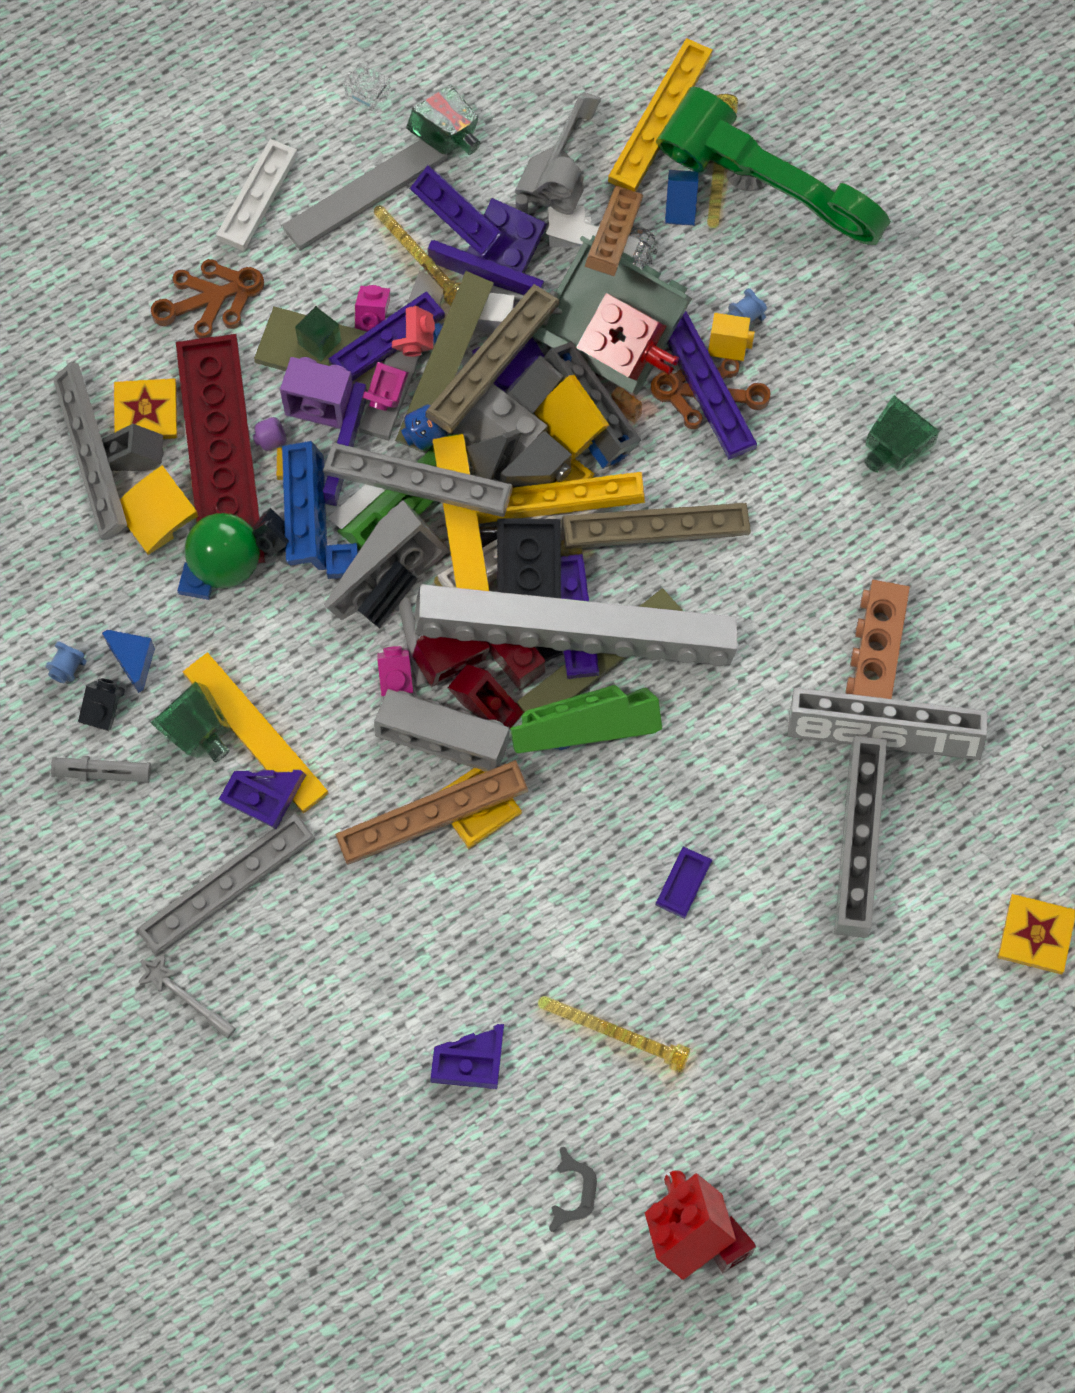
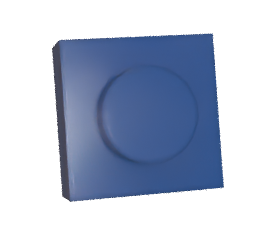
[325,543,358,579]
[177,562,212,600]

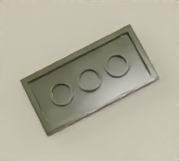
[254,306,383,392]

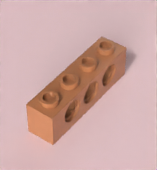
[845,579,910,699]

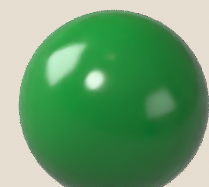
[184,513,260,588]

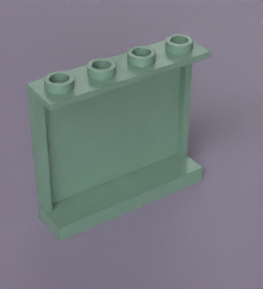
[533,235,692,395]

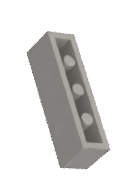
[374,689,509,771]

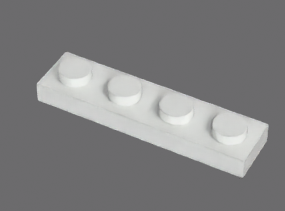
[216,139,298,251]

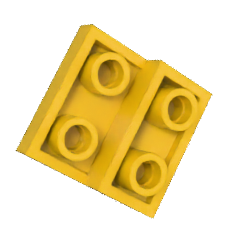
[534,375,609,461]
[120,465,198,555]

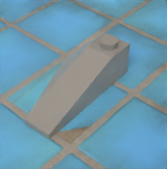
[324,501,450,620]

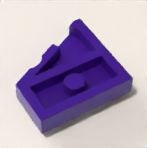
[219,770,306,829]
[430,1024,504,1089]

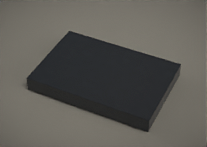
[497,518,561,599]

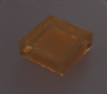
[611,387,642,424]

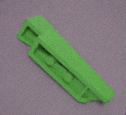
[337,434,460,551]
[510,685,662,753]

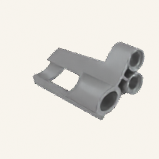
[515,92,602,215]

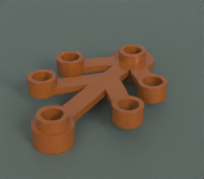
[151,259,264,339]
[651,359,771,429]

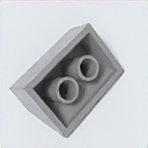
[446,384,548,465]

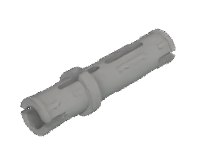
[51,756,151,783]

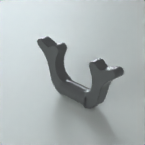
[549,1147,597,1232]

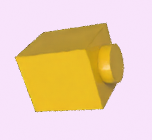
[708,313,755,361]

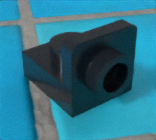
[252,508,289,557]

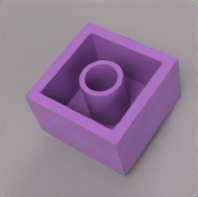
[280,357,353,429]

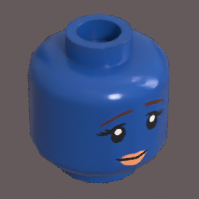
[401,404,447,451]

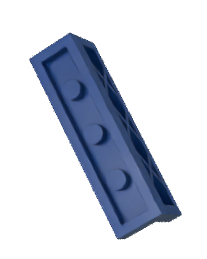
[282,441,327,570]

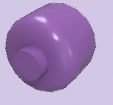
[253,417,287,451]

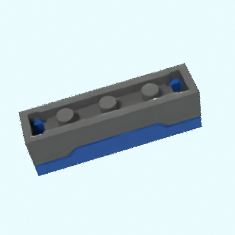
[544,341,641,469]

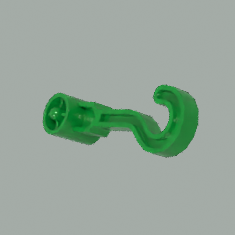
[656,87,891,245]

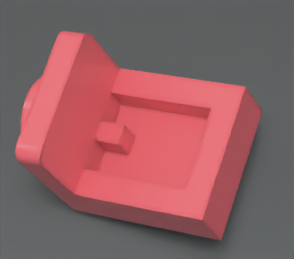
[392,306,435,357]

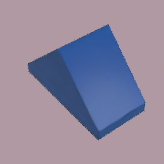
[665,170,698,226]
[102,630,155,693]

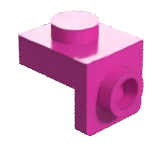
[355,285,390,332]
[363,362,409,411]
[377,646,413,696]

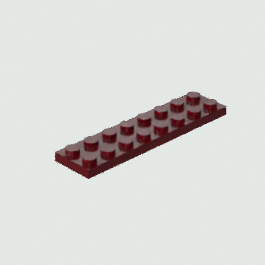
[175,334,266,564]

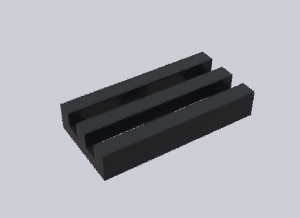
[357,560,418,629]

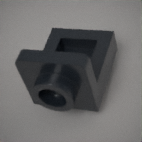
[78,678,125,731]

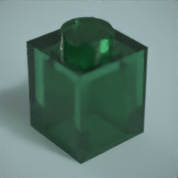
[295,306,341,361]

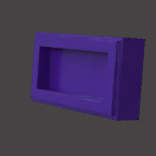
[655,846,712,919]

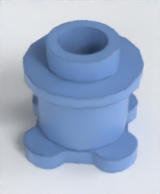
[728,288,767,328]
[46,641,87,684]

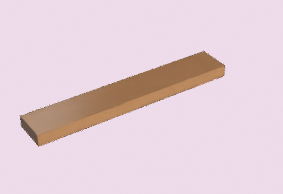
[584,186,643,276]
[335,760,529,865]

